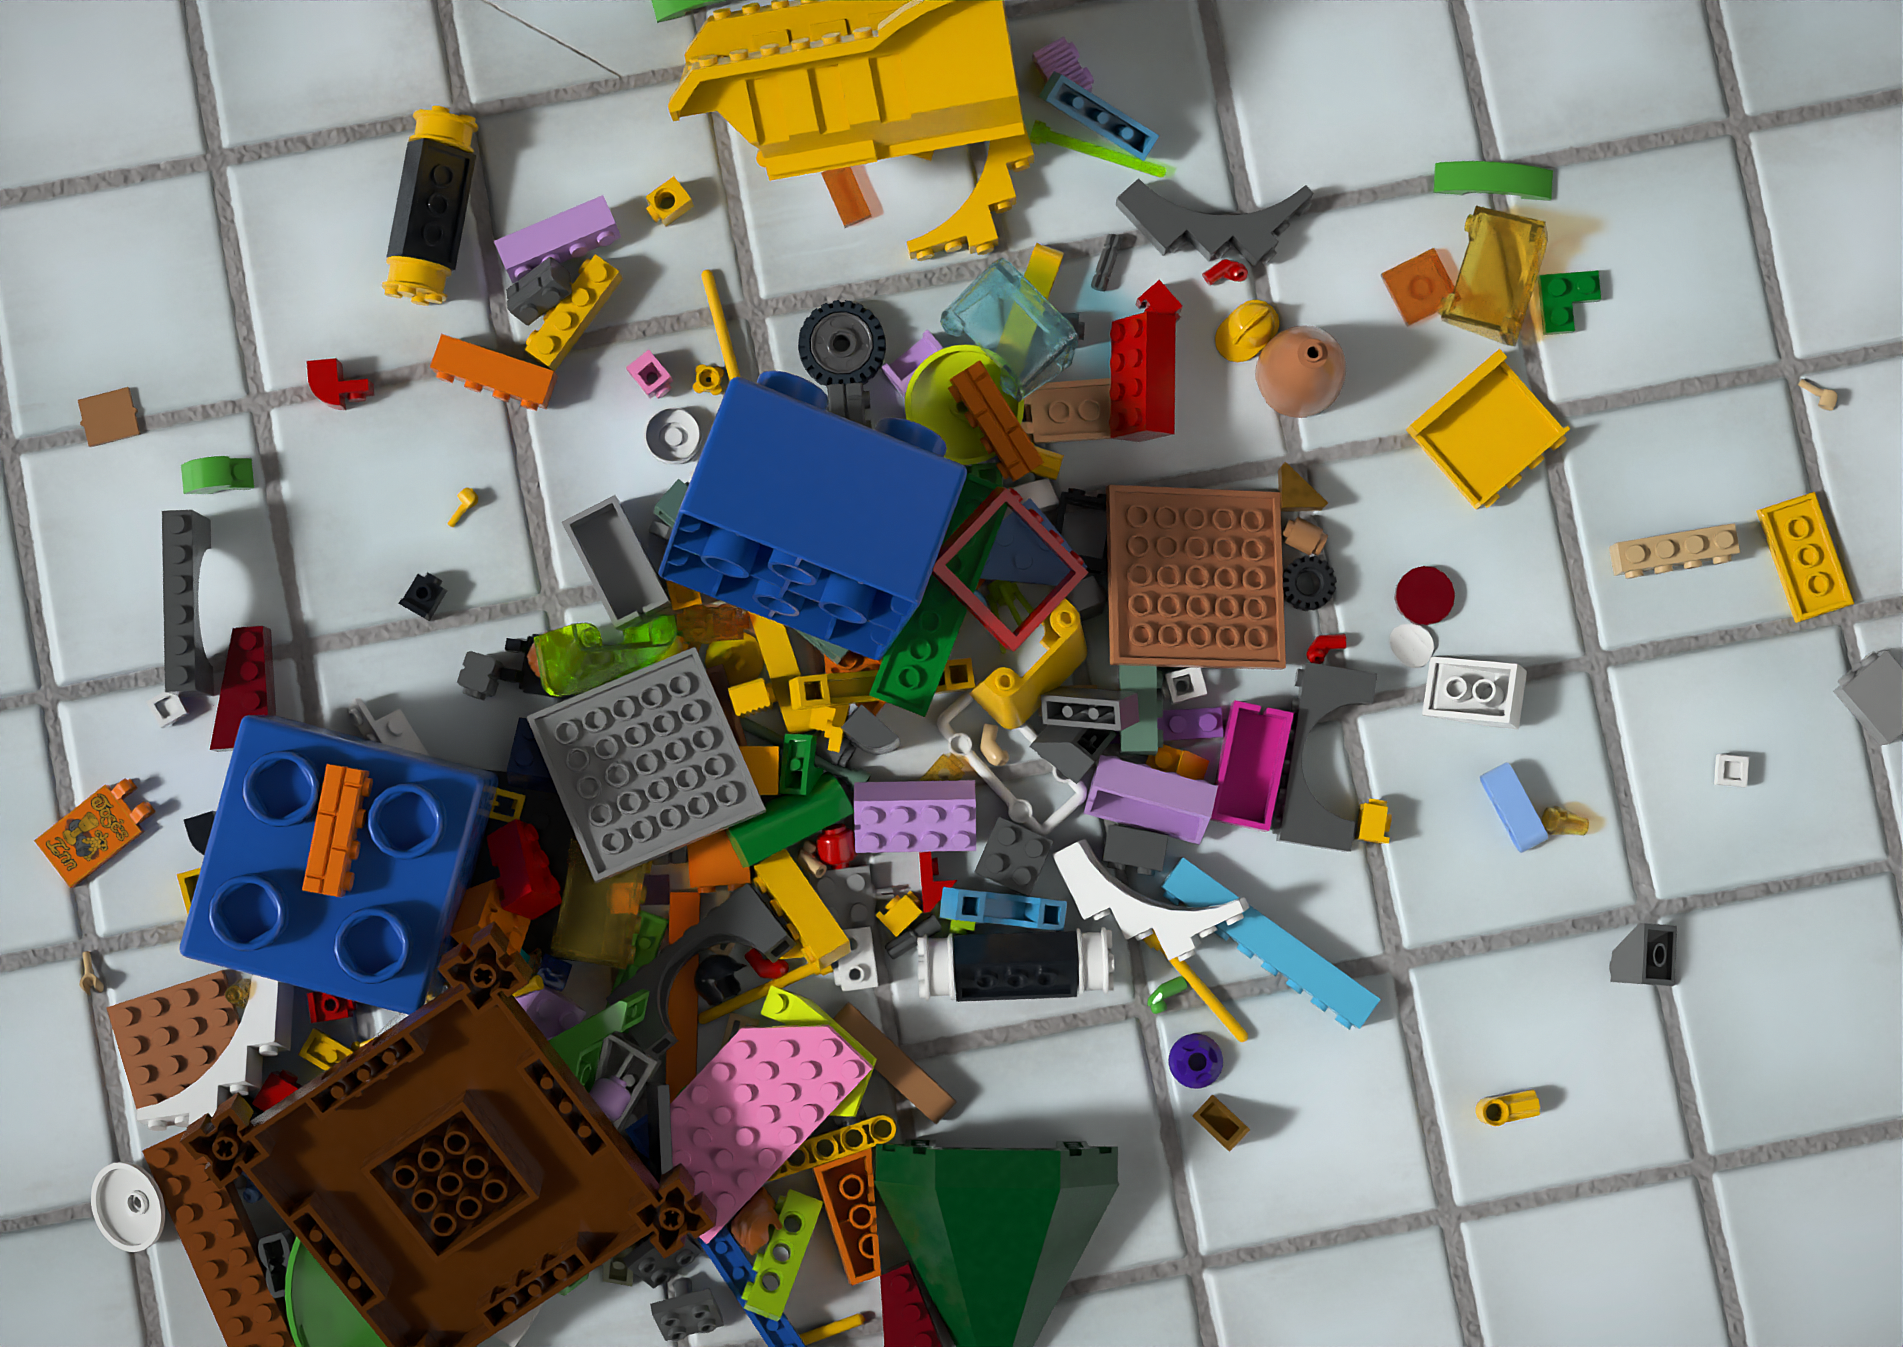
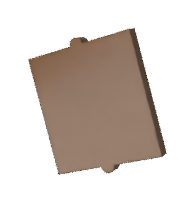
[78,387,141,447]

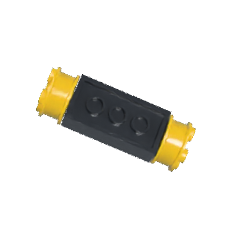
[382,106,478,306]

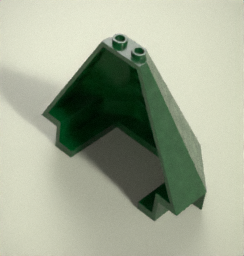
[874,1139,1120,1347]

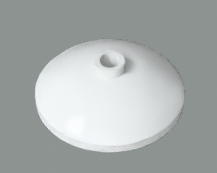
[91,1161,165,1252]

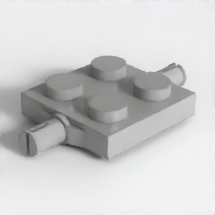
[809,865,894,929]

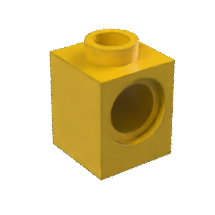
[646,176,694,227]

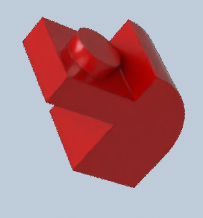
[307,358,375,410]

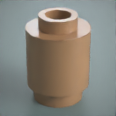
[1282,516,1328,556]

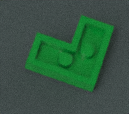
[1538,270,1601,335]

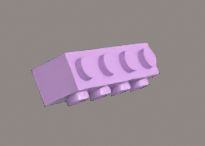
[494,195,621,283]

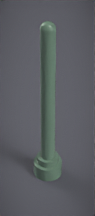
[740,717,871,791]

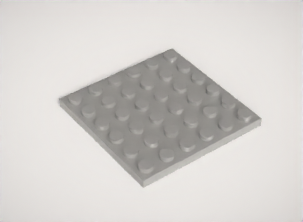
[526,647,766,884]

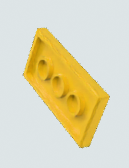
[1756,492,1854,623]

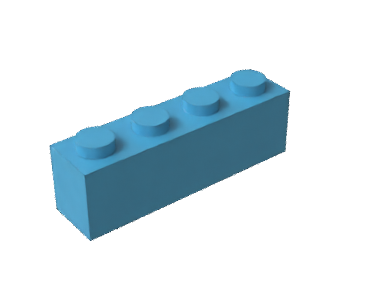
[1039,71,1159,161]

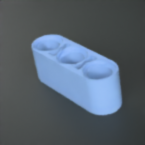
[1480,762,1548,853]

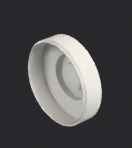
[644,407,702,465]

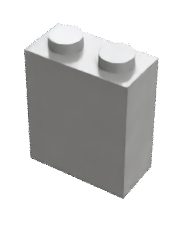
[1833,650,1903,746]

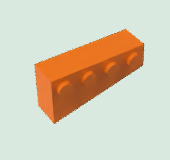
[811,1148,881,1286]

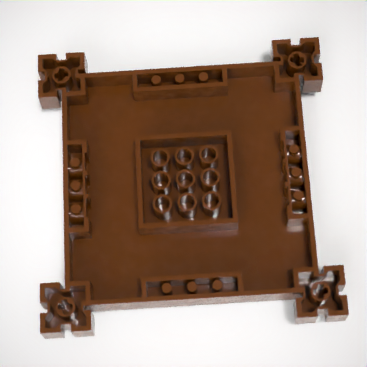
[180,921,717,1347]

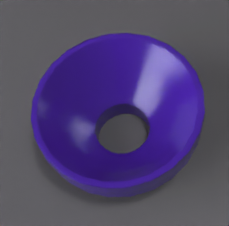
[1168,1033,1223,1089]

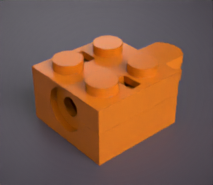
[450,878,531,955]

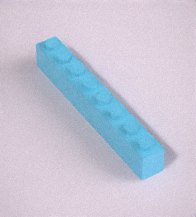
[1160,858,1381,1030]

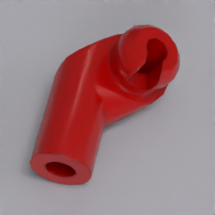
[1202,259,1248,286]
[744,948,789,979]

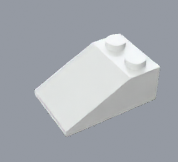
[1422,656,1527,729]

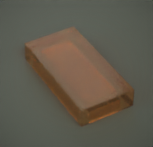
[821,167,872,228]

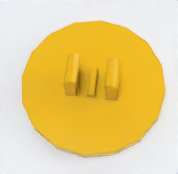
[705,630,764,687]

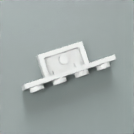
[347,697,429,756]

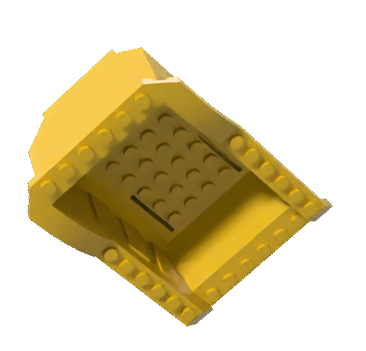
[668,0,1025,181]

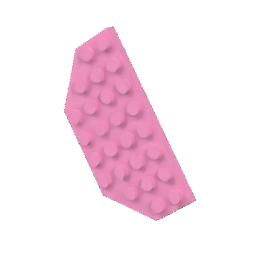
[670,1025,873,1244]

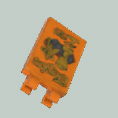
[34,778,156,888]

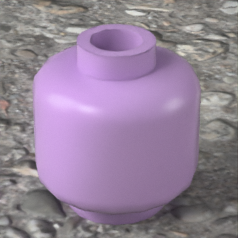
[589,1075,631,1121]

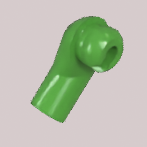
[1147,976,1187,1014]

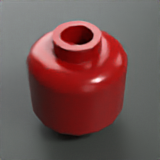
[816,823,858,870]

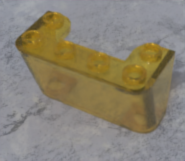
[549,836,653,969]

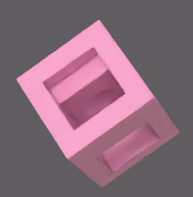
[626,349,673,399]

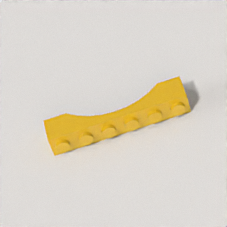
[789,658,975,711]

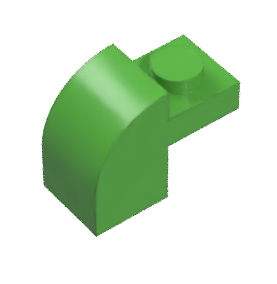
[181,456,254,494]

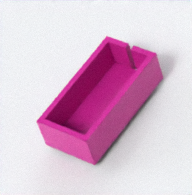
[1210,700,1294,832]

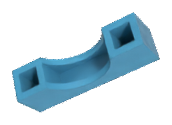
[940,887,1067,931]

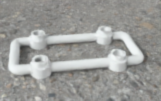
[937,680,1087,836]

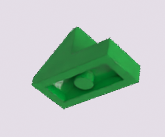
[779,734,824,796]

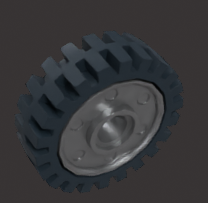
[798,300,886,387]

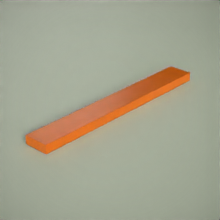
[666,892,701,1104]

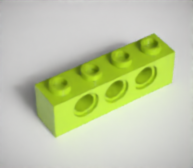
[741,1189,823,1322]

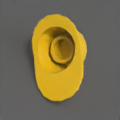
[1215,300,1280,363]

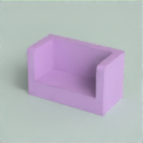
[882,329,944,398]

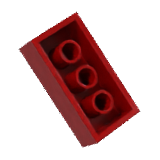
[1109,312,1176,442]

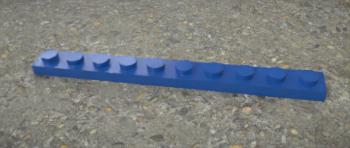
[625,1114,806,1347]

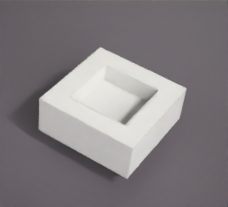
[147,691,190,728]
[1714,754,1749,787]

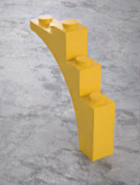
[907,121,1034,261]

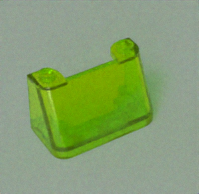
[534,615,677,696]

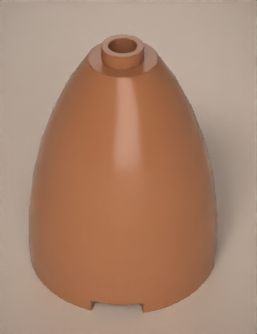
[1255,325,1346,418]

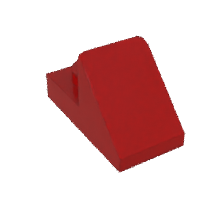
[919,851,958,913]

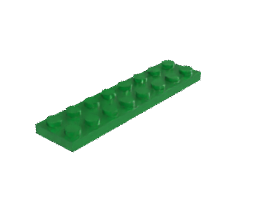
[869,473,1008,717]

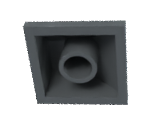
[1609,923,1677,986]

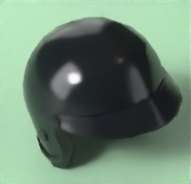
[694,954,747,1006]

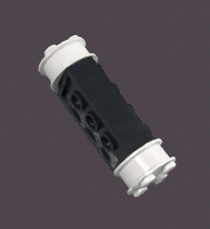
[917,927,1114,1002]

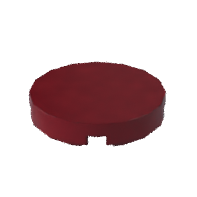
[1394,566,1455,626]

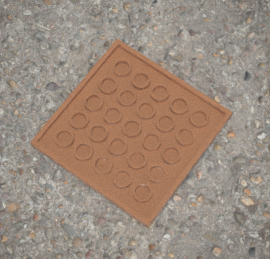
[1106,485,1286,670]

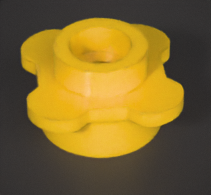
[693,364,724,396]

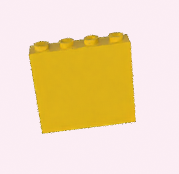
[1406,349,1570,509]

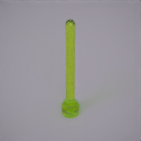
[1029,119,1166,178]

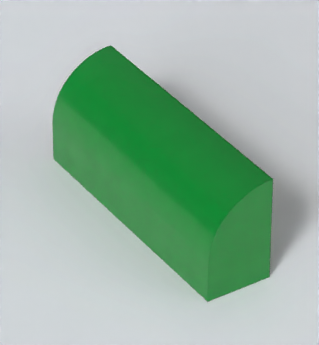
[725,772,854,868]

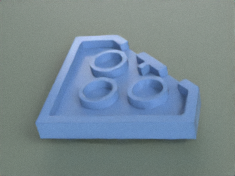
[980,498,1087,586]

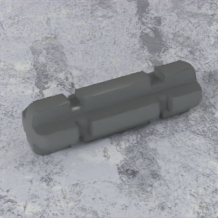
[1091,234,1122,292]

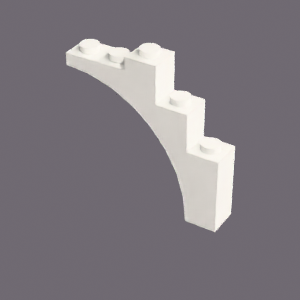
[1052,839,1250,961]
[136,976,294,1131]

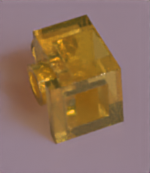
[919,754,966,781]

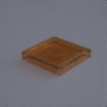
[1380,248,1461,327]

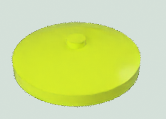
[905,345,1024,465]

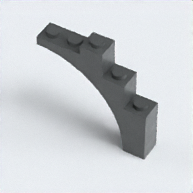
[1115,178,1314,267]

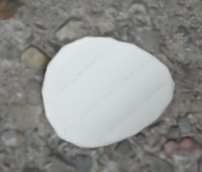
[1389,624,1434,668]

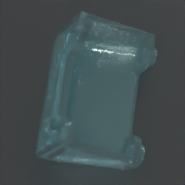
[940,258,1077,402]

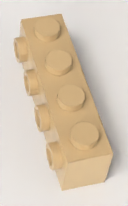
[1609,523,1740,579]

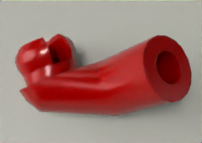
[1306,634,1346,664]

